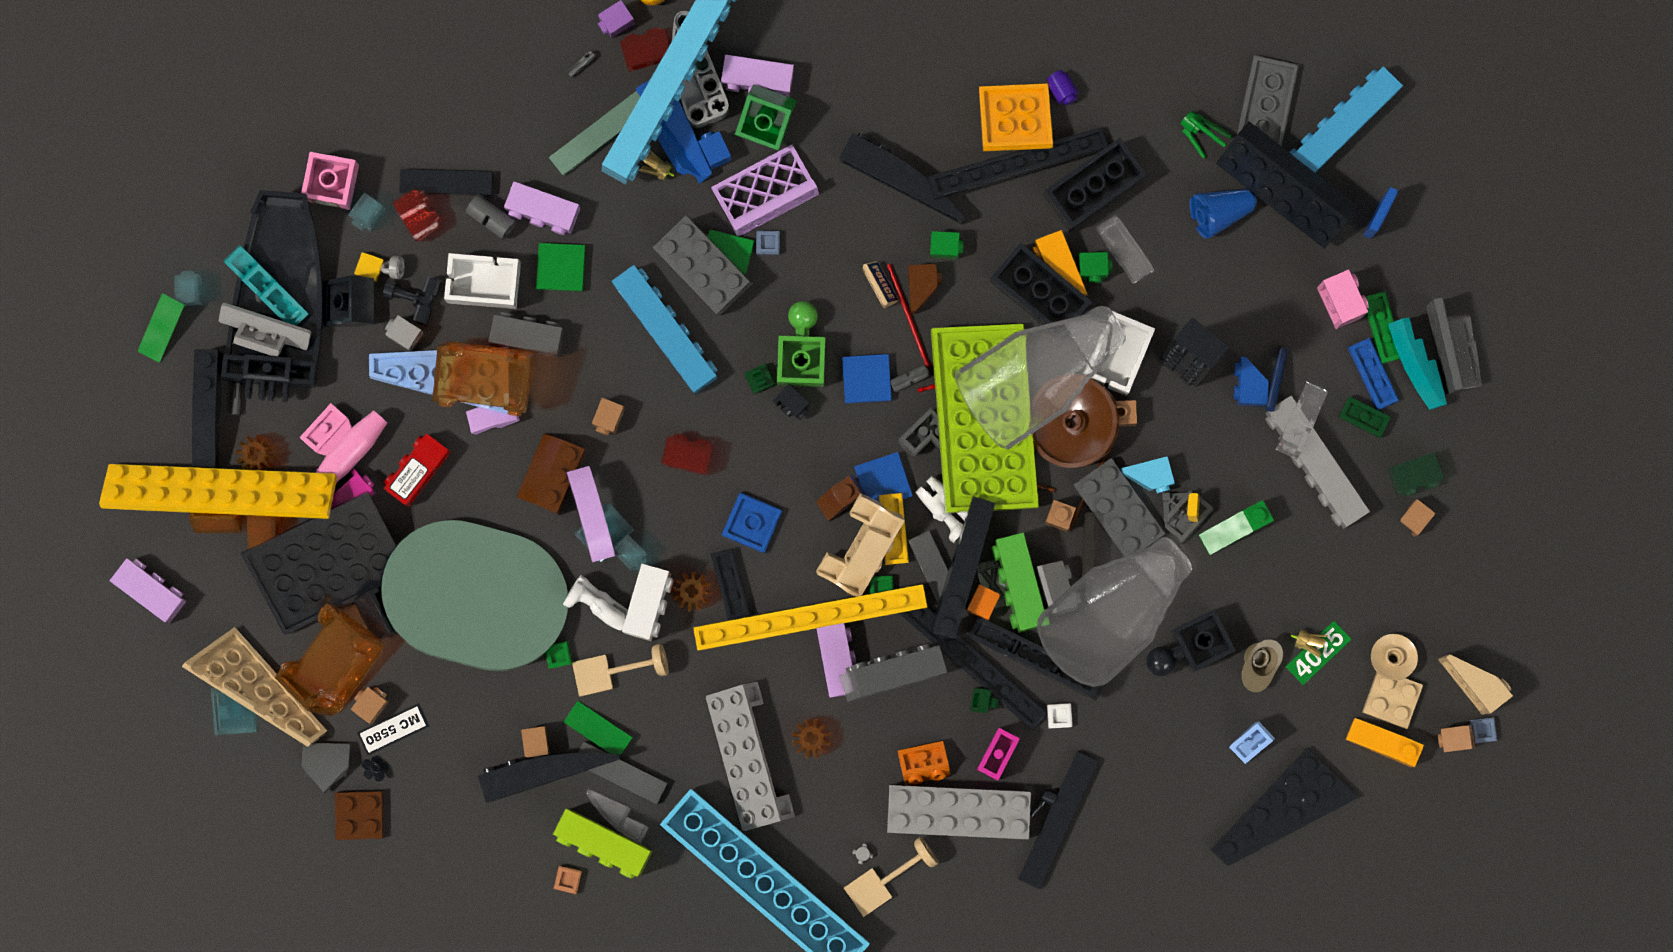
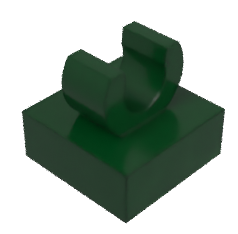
[744,363,775,395]
[970,688,999,714]

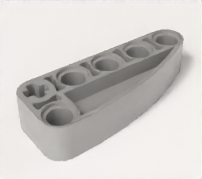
[672,11,729,128]

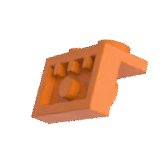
[898,741,950,786]

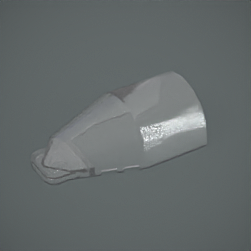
[954,306,1126,450]
[1037,537,1192,687]

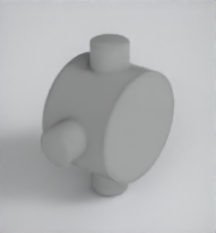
[852,844,873,864]

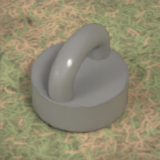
[381,256,405,279]

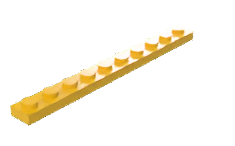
[694,584,927,651]

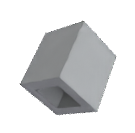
[385,315,424,352]

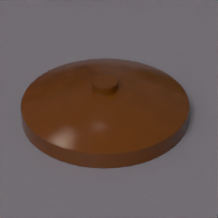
[1030,375,1119,468]

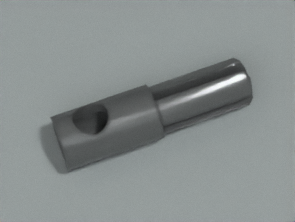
[567,51,596,77]
[230,382,242,415]

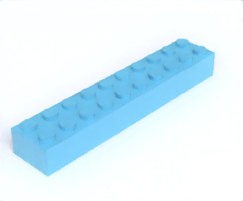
[602,0,736,185]
[660,789,870,952]

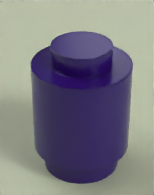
[1047,70,1079,106]

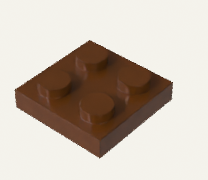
[335,791,384,840]

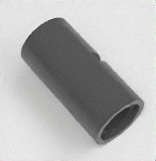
[465,194,516,240]

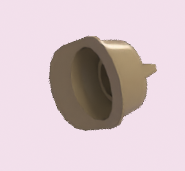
[1242,639,1283,692]

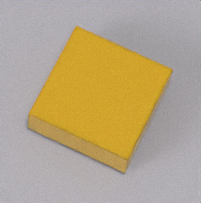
[354,252,384,282]
[1187,493,1200,522]

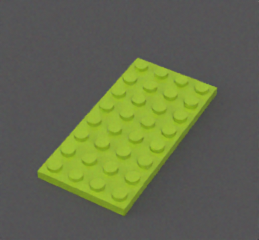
[931,324,1039,513]

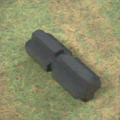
[890,365,929,392]

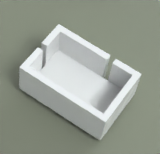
[444,253,521,309]
[1085,311,1155,396]
[622,564,674,642]

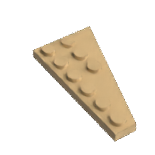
[182,627,327,747]

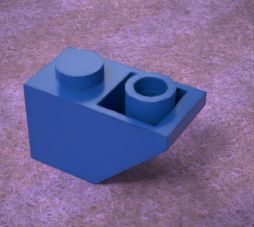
[1233,357,1268,407]

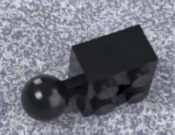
[1146,609,1236,677]

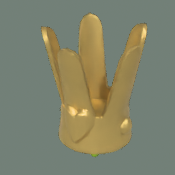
[639,150,674,181]
[1291,630,1328,658]

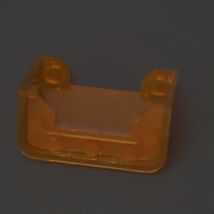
[432,341,536,416]
[275,603,384,716]

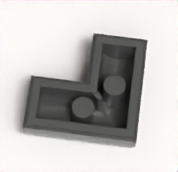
[898,407,940,457]

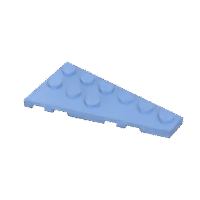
[369,347,510,415]

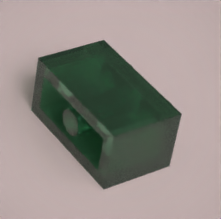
[1387,452,1444,498]

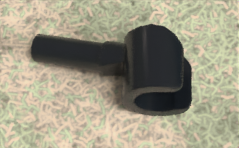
[1030,790,1057,818]

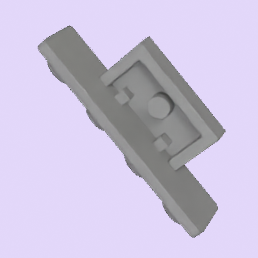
[219,303,311,357]

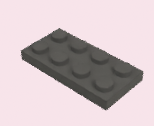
[1073,458,1165,561]

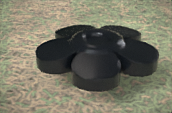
[362,756,388,781]

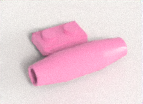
[300,403,388,483]

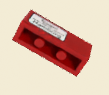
[384,433,451,507]

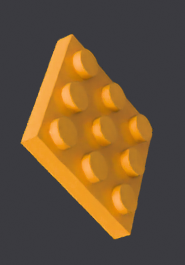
[979,84,1053,151]

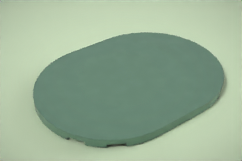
[382,520,568,671]

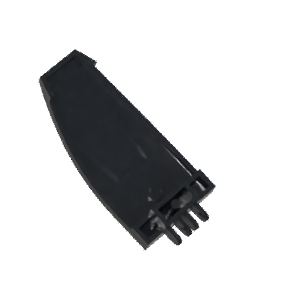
[221,190,323,402]

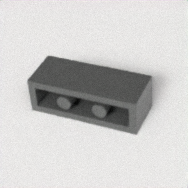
[488,312,564,358]

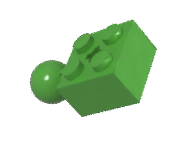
[777,301,825,387]

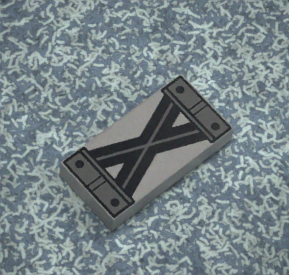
[976,560,1007,608]

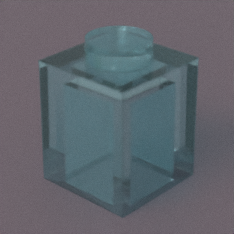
[348,193,386,231]
[174,271,203,306]
[613,534,648,571]

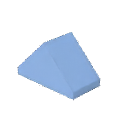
[1229,721,1275,764]

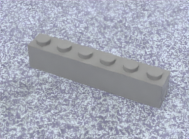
[1265,396,1370,529]

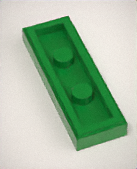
[1365,291,1400,364]

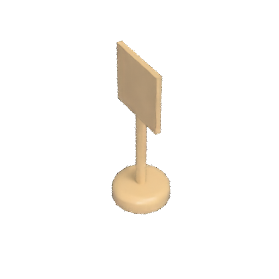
[572,643,669,697]
[844,837,939,917]

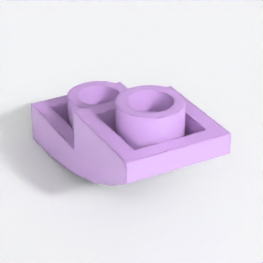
[466,398,520,435]

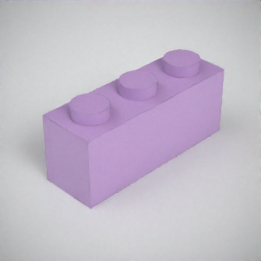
[721,55,794,97]
[504,182,580,235]
[110,558,186,624]
[817,623,856,698]

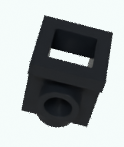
[773,384,809,421]

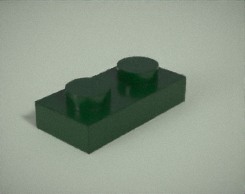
[1338,396,1391,438]

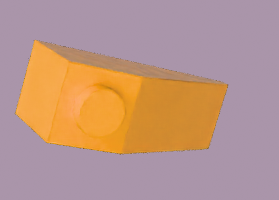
[1032,230,1087,296]
[1345,718,1424,767]

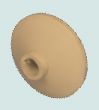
[1371,634,1418,680]

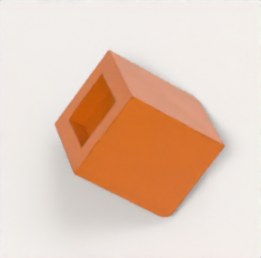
[967,584,1000,620]

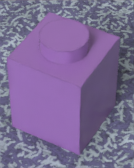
[597,0,635,38]

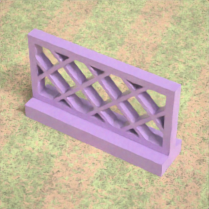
[711,145,819,237]

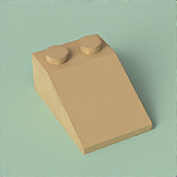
[1438,655,1513,715]

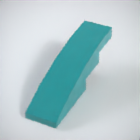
[224,245,309,326]
[1388,317,1447,410]

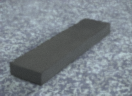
[908,531,969,619]
[578,742,668,804]

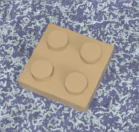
[1362,672,1423,729]

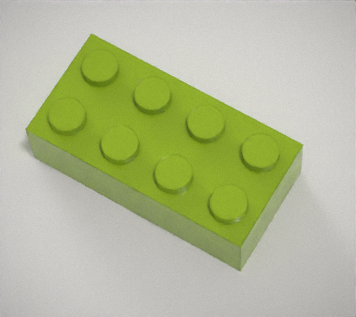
[553,809,653,879]

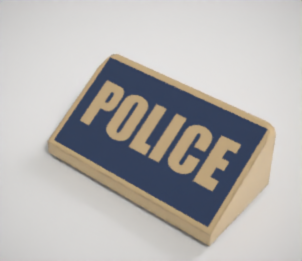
[863,261,899,309]

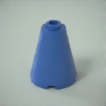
[1189,189,1257,239]

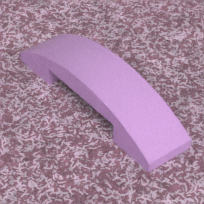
[567,466,615,562]

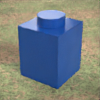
[698,131,732,170]

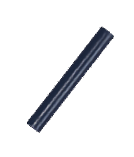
[1266,348,1288,412]

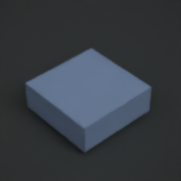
[756,231,780,255]
[1470,717,1497,743]

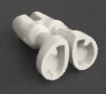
[915,476,967,543]
[563,575,628,630]

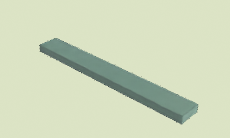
[549,60,708,177]

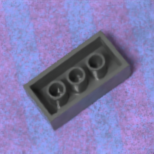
[653,215,753,315]
[839,643,947,702]

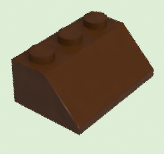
[516,434,586,515]

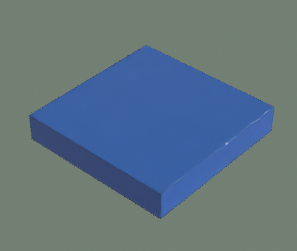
[1363,187,1398,239]
[842,354,891,404]
[854,452,912,501]
[722,493,782,554]

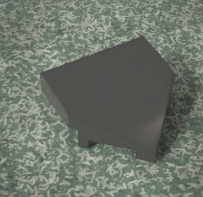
[1162,491,1214,544]
[301,743,351,794]

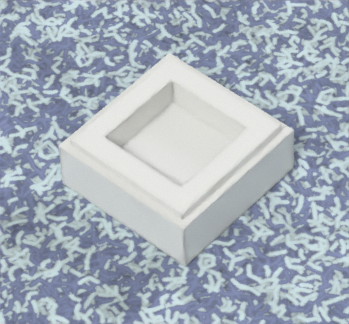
[1047,704,1072,729]

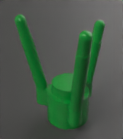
[1180,110,1232,159]

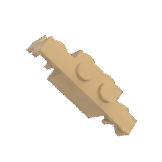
[816,493,905,597]

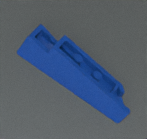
[636,80,712,183]

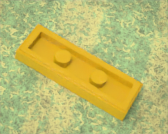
[879,493,909,565]

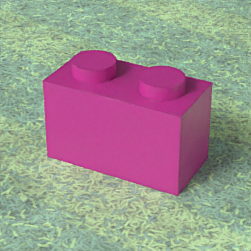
[976,728,1020,781]

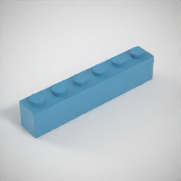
[1289,66,1403,173]
[612,265,718,394]

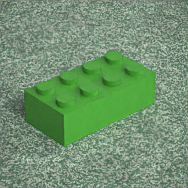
[991,533,1048,633]

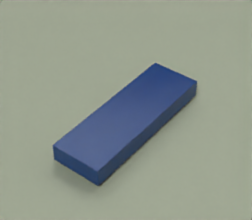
[1348,338,1399,410]

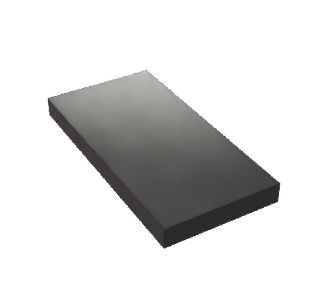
[1236,55,1299,146]
[1426,297,1464,395]

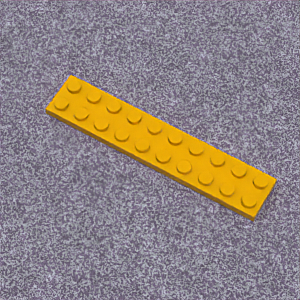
[99,464,337,519]

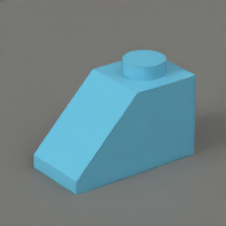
[1121,457,1175,494]

